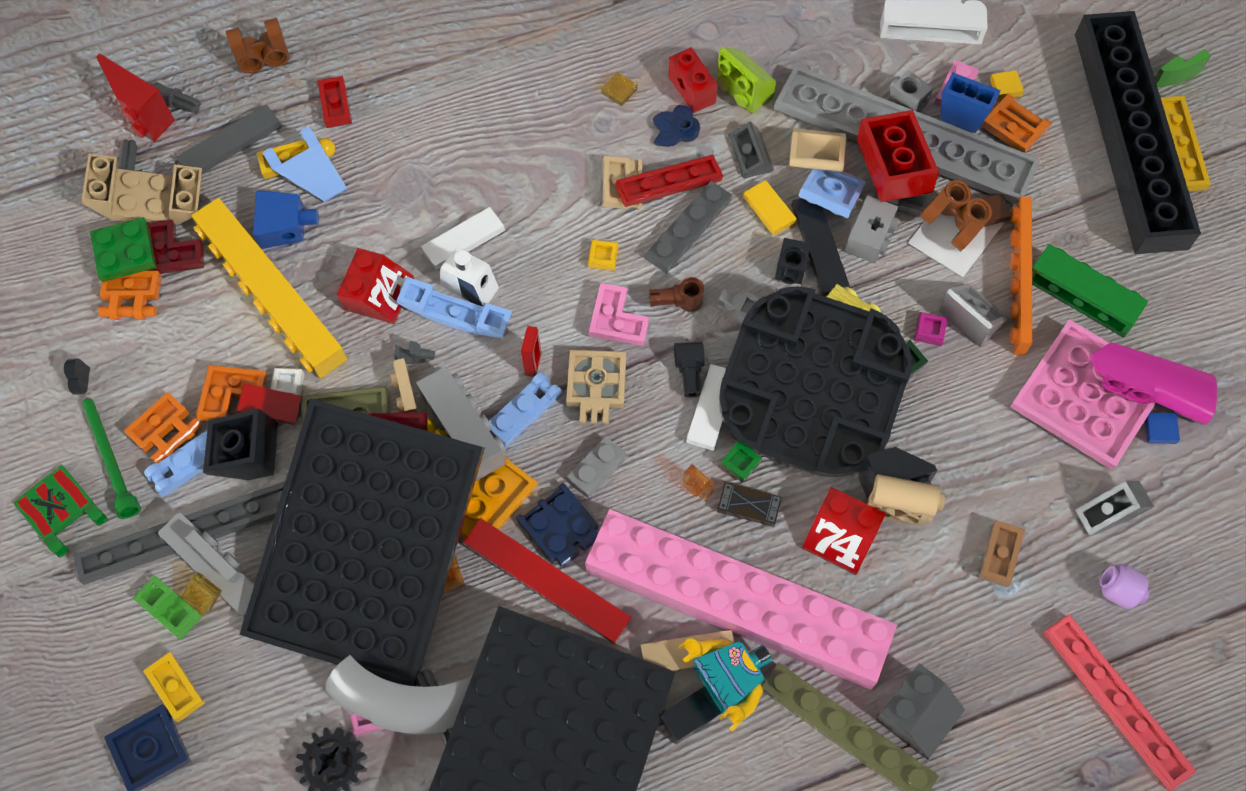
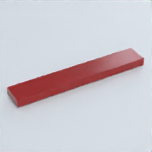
[463,518,631,644]

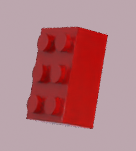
[857,110,939,202]

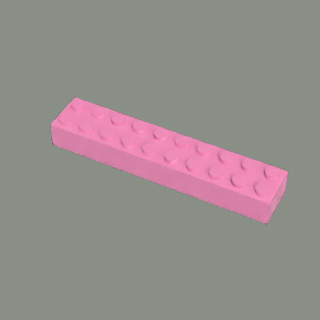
[585,509,897,690]

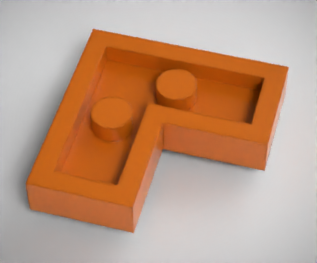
[196,365,267,421]

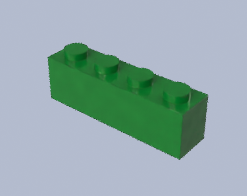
[1032,244,1149,338]

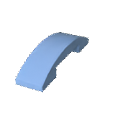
[397,277,512,337]

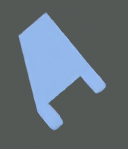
[263,127,347,202]

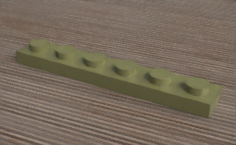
[762,662,939,791]

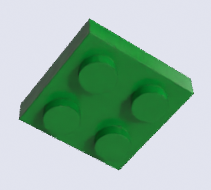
[90,217,157,282]

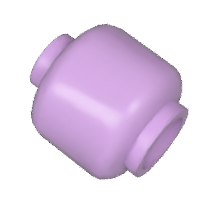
[1100,564,1150,609]

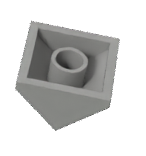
[939,283,1010,347]

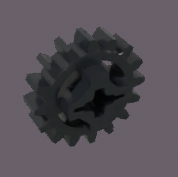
[295,727,368,791]

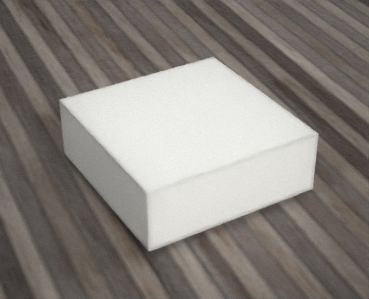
[270,368,304,396]

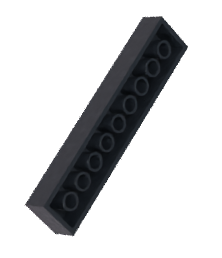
[1075,11,1201,254]

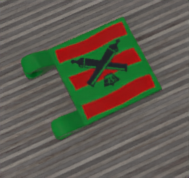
[13,465,108,558]

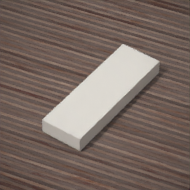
[421,207,505,270]
[686,364,726,451]

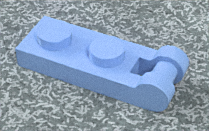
[489,372,563,447]
[144,430,207,496]

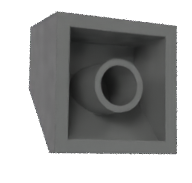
[876,663,965,760]

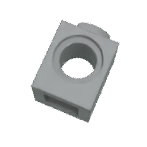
[888,70,933,112]

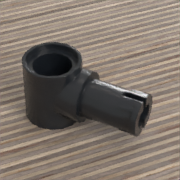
[674,341,705,398]

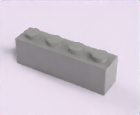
[416,366,506,481]

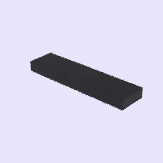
[792,198,850,297]

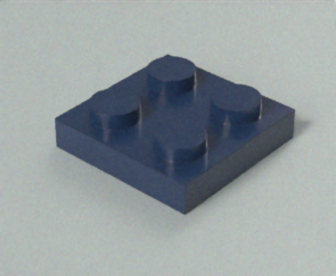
[104,704,191,791]

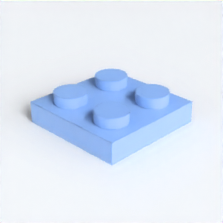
[798,169,866,218]

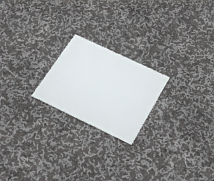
[908,197,1005,277]

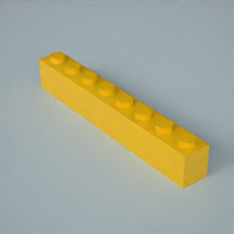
[191,197,348,379]

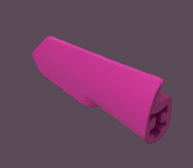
[1089,342,1217,425]

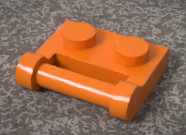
[981,94,1052,153]

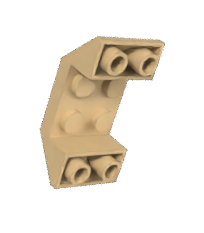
[81,153,202,225]

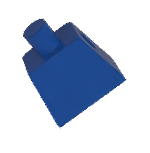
[940,72,1001,133]
[253,191,319,249]

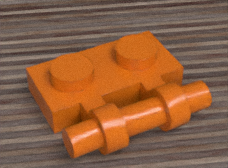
[98,271,162,320]
[124,392,202,463]

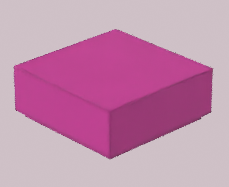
[914,312,947,346]

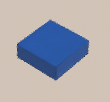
[1145,413,1180,444]

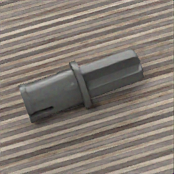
[152,82,201,113]

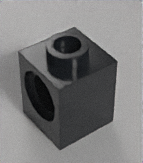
[775,238,811,285]

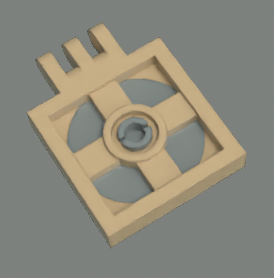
[566,350,626,425]

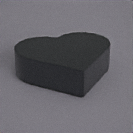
[64,358,90,395]

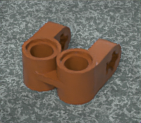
[226,17,289,74]
[919,180,992,252]

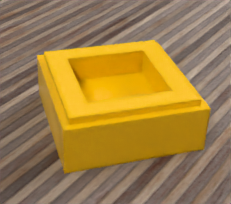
[990,70,1024,100]
[588,240,619,271]

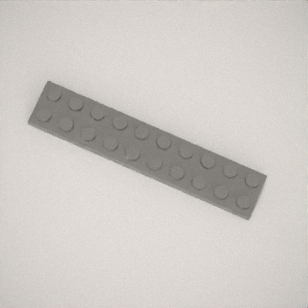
[774,65,1041,205]

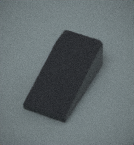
[659,686,722,745]

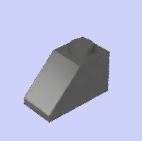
[1075,481,1154,536]

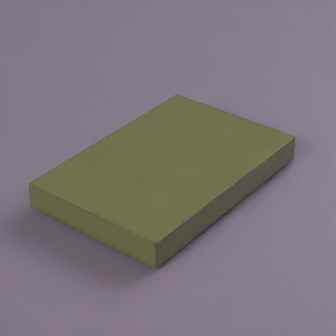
[301,386,390,425]

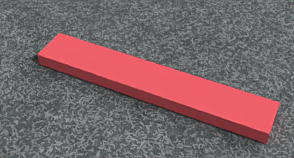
[1043,614,1197,791]

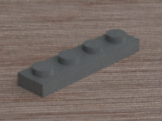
[645,181,732,274]

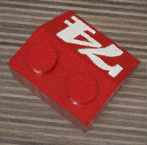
[337,248,414,324]
[802,487,886,575]

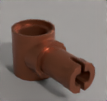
[649,277,704,312]

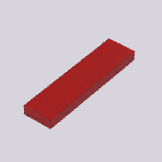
[615,155,723,207]

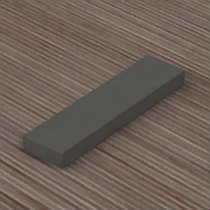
[176,104,282,174]

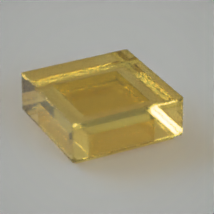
[601,72,638,106]
[181,572,222,616]

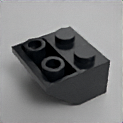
[858,447,937,500]

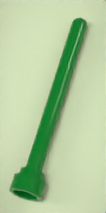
[82,398,141,519]

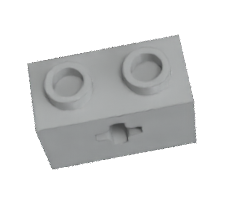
[845,195,899,263]

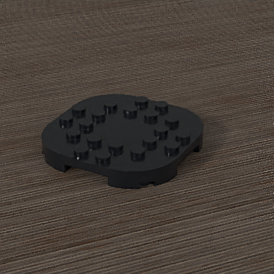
[719,287,912,477]

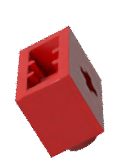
[668,47,718,113]

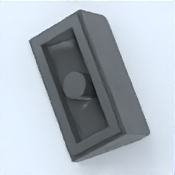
[728,121,774,178]

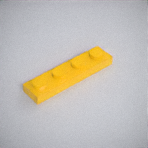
[1161,96,1211,191]

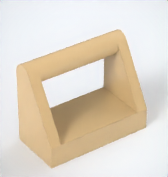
[789,128,846,172]

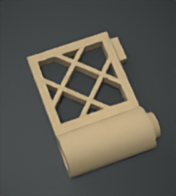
[866,474,945,526]

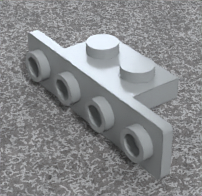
[158,512,254,616]

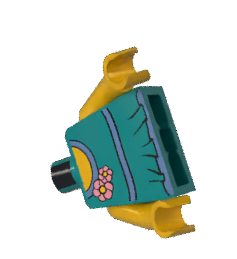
[678,638,772,731]

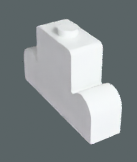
[880,0,987,44]

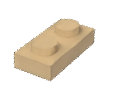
[390,358,418,413]

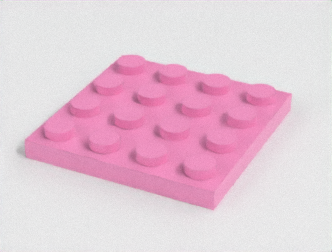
[1010,319,1156,470]

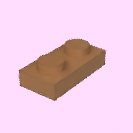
[978,520,1025,588]

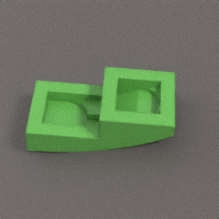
[1155,49,1212,87]
[133,575,203,640]

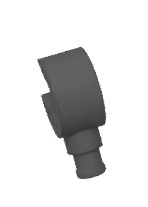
[394,341,435,364]

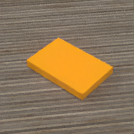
[460,457,538,539]

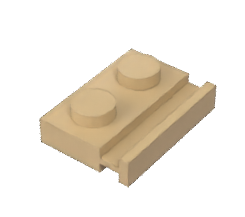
[603,156,643,210]

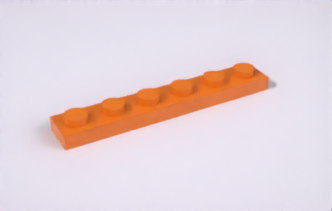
[1009,196,1032,356]

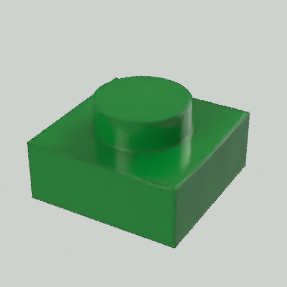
[720,441,762,483]

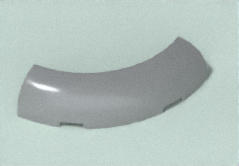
[326,655,472,734]

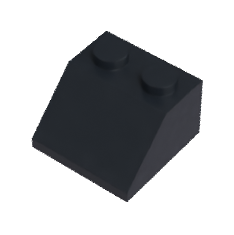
[203,408,278,480]

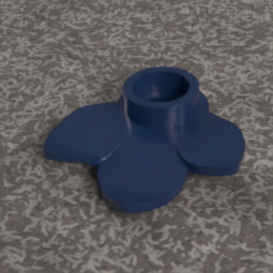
[652,105,700,147]

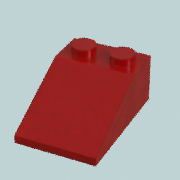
[96,53,175,142]

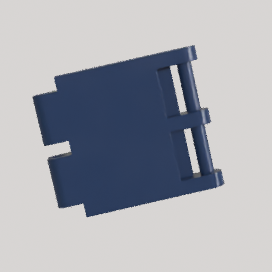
[516,483,599,567]

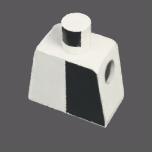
[440,248,499,307]

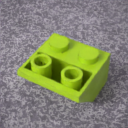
[717,47,776,114]

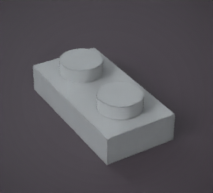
[567,436,628,499]

